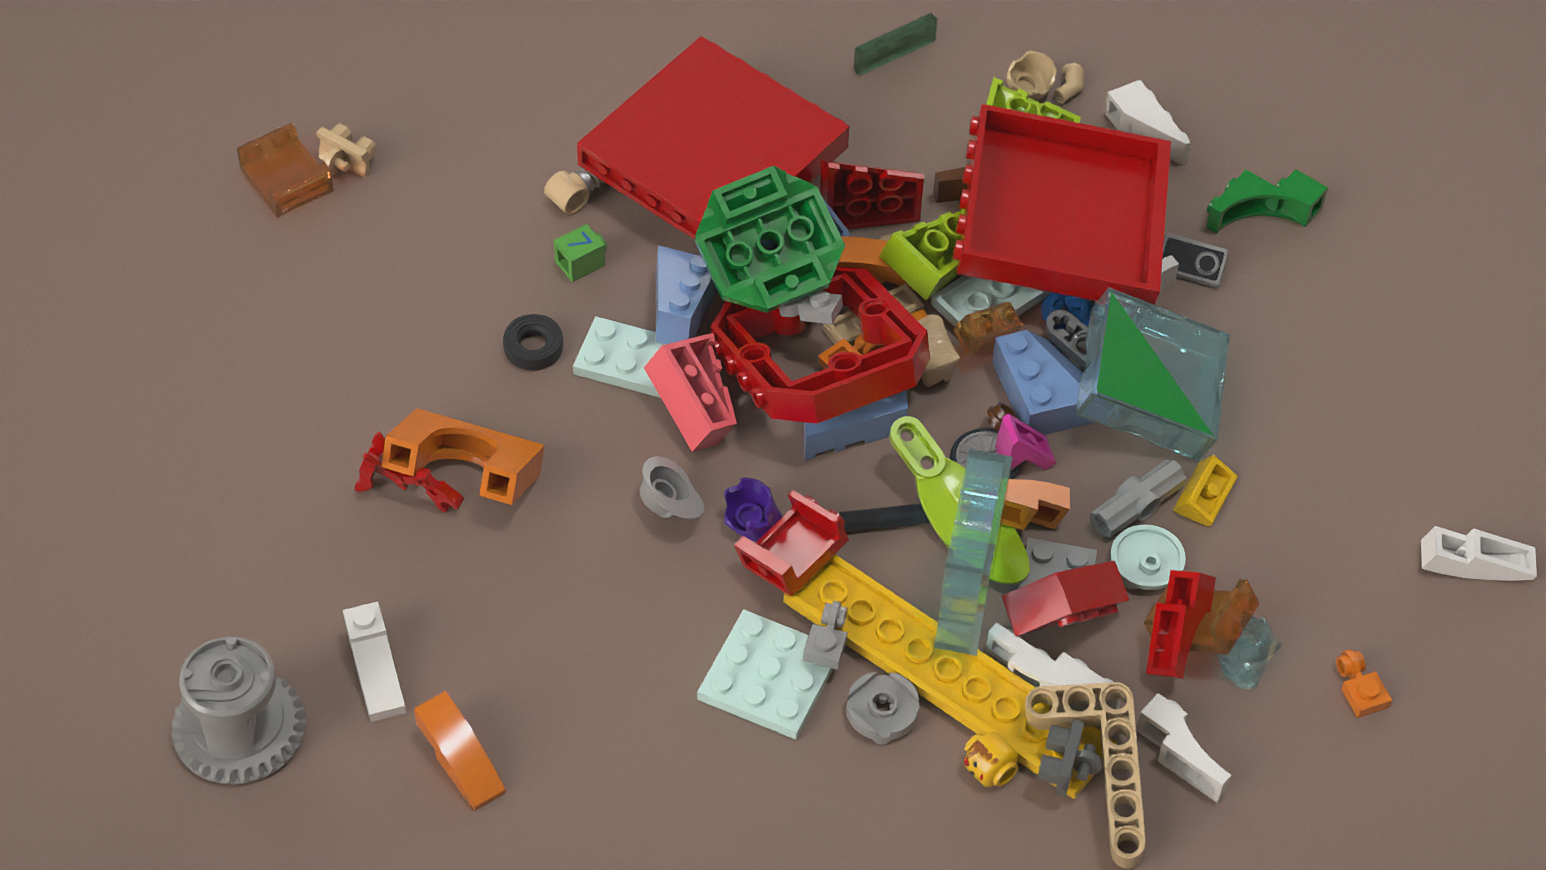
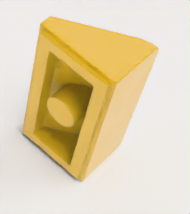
[1173,454,1238,527]

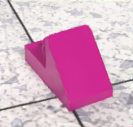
[995,414,1056,472]

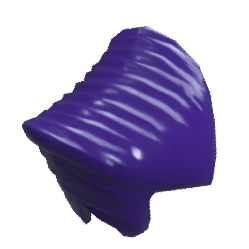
[724,478,783,542]

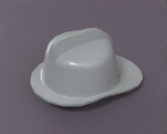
[639,456,705,520]

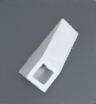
[1105,80,1190,165]

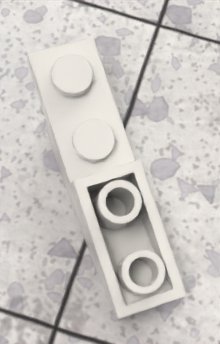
[985,622,1121,711]

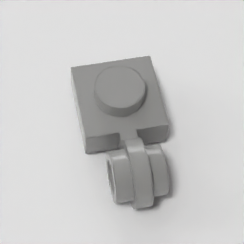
[803,601,848,670]

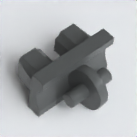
[1038,720,1103,797]

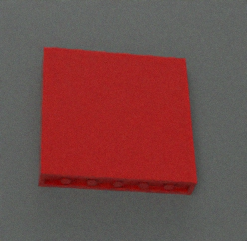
[577,36,850,240]
[953,104,1171,312]

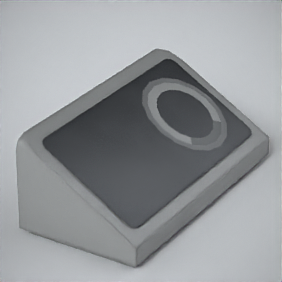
[1163,233,1229,288]

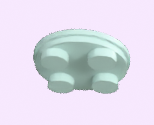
[1111,525,1186,590]

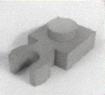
[779,291,843,324]

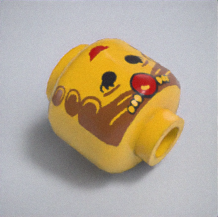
[964,732,1019,787]

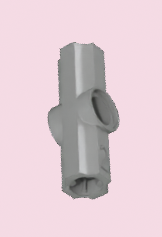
[1090,459,1187,538]

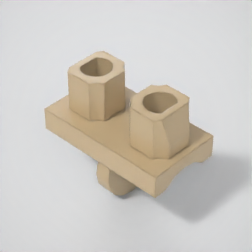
[316,123,376,178]

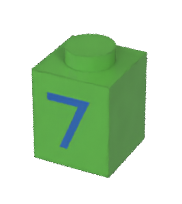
[554,224,607,282]

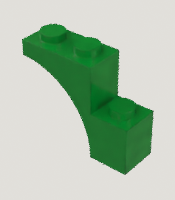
[1206,169,1328,234]

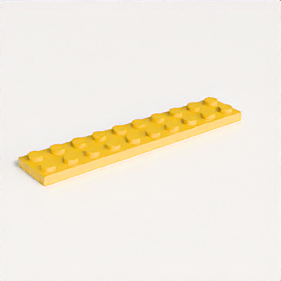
[783,554,1118,799]

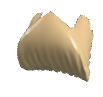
[918,315,960,387]

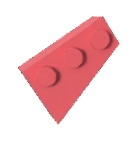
[644,333,737,452]

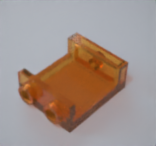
[237,123,334,218]
[1143,579,1260,655]

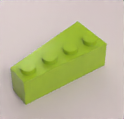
[879,209,965,301]

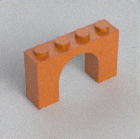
[381,408,545,505]

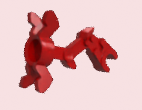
[354,432,464,512]

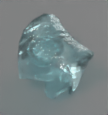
[1216,612,1281,689]

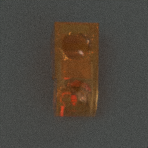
[953,302,1023,355]

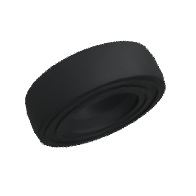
[503,314,563,370]

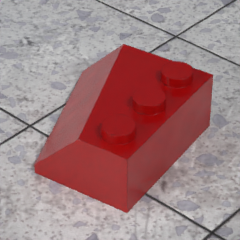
[819,160,924,229]

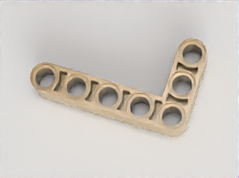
[1025,682,1145,869]

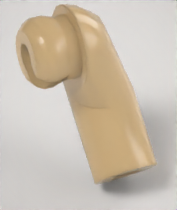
[1054,62,1084,104]

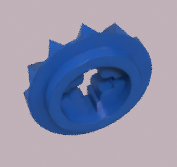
[1041,293,1094,334]

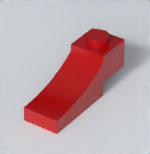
[1145,570,1216,679]

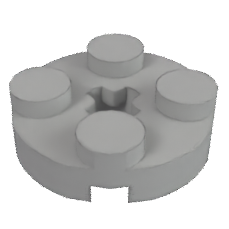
[846,672,919,745]

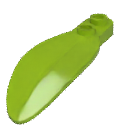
[889,416,1030,585]

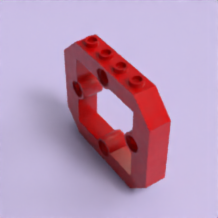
[710,267,930,424]

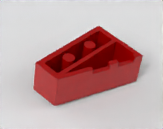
[1001,560,1129,636]

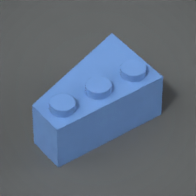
[655,245,718,344]
[803,390,908,461]

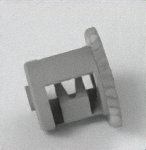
[171,636,305,784]

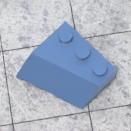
[992,330,1122,435]

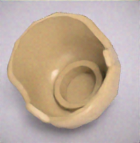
[1006,51,1057,100]

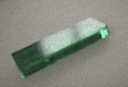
[853,13,938,76]

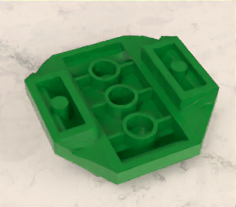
[695,166,845,313]

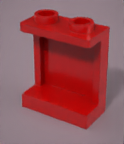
[734,490,849,597]

